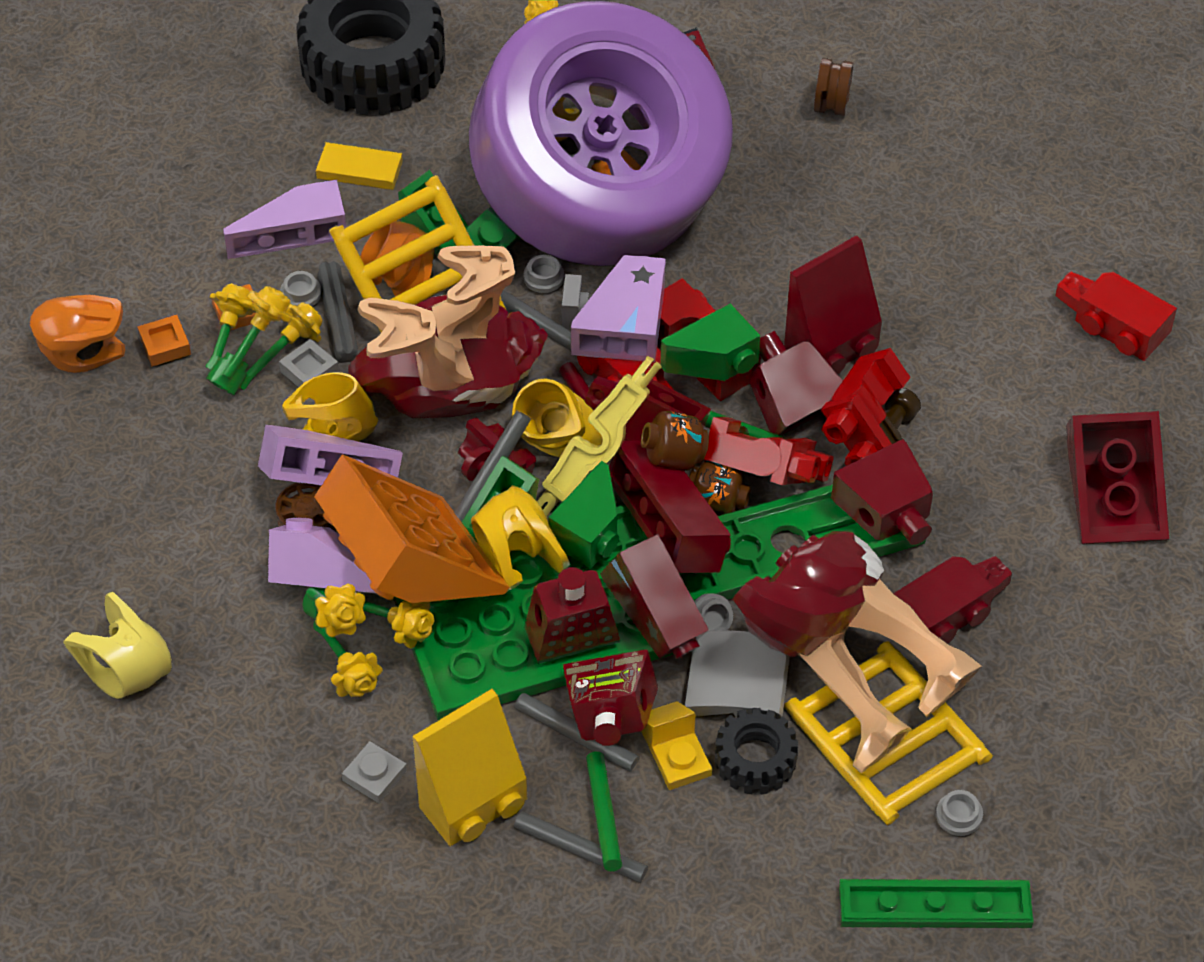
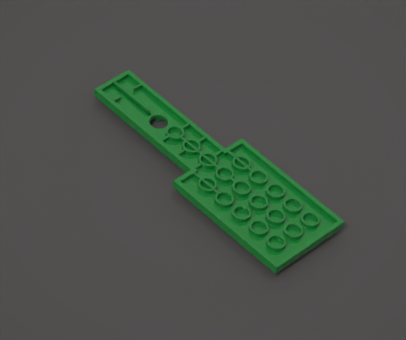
[393,484,926,721]

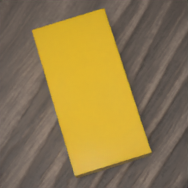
[316,142,403,190]

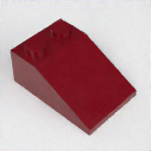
[784,235,882,374]
[1066,411,1169,544]

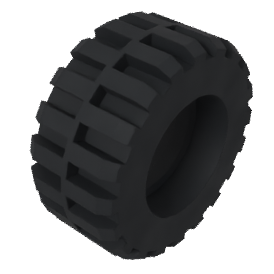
[296,0,446,115]

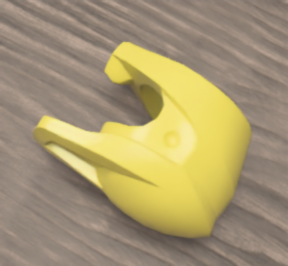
[64,592,172,699]

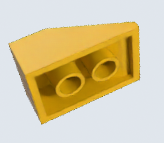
[413,689,527,847]

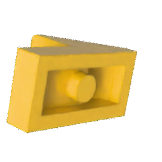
[641,701,712,790]

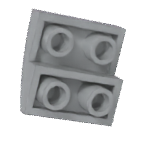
[685,631,790,719]

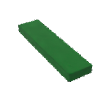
[839,879,1033,928]

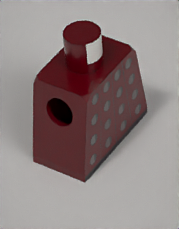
[525,567,620,664]

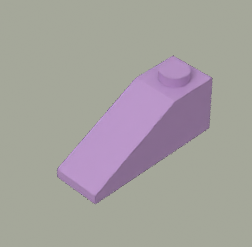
[223,180,346,259]
[258,425,403,485]
[268,518,375,593]

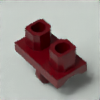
[458,417,536,481]

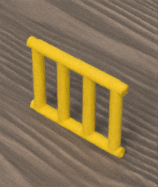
[329,175,506,332]
[784,641,993,825]

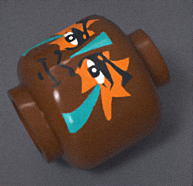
[641,411,709,471]
[689,460,752,516]

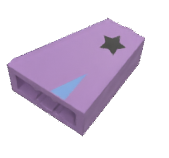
[571,255,666,362]

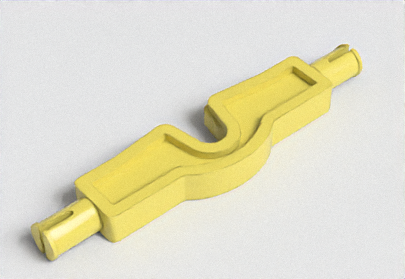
[537,356,662,518]

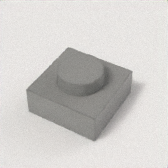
[562,274,589,330]
[279,339,339,387]
[342,741,407,803]

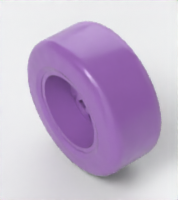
[469,1,733,266]

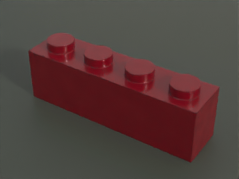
[609,441,731,573]

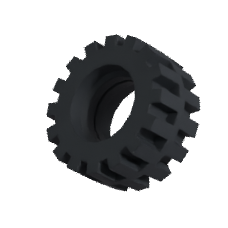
[715,708,798,795]

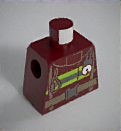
[563,649,658,746]

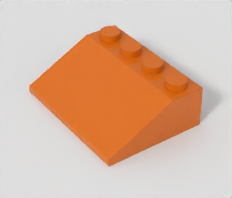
[314,454,509,603]

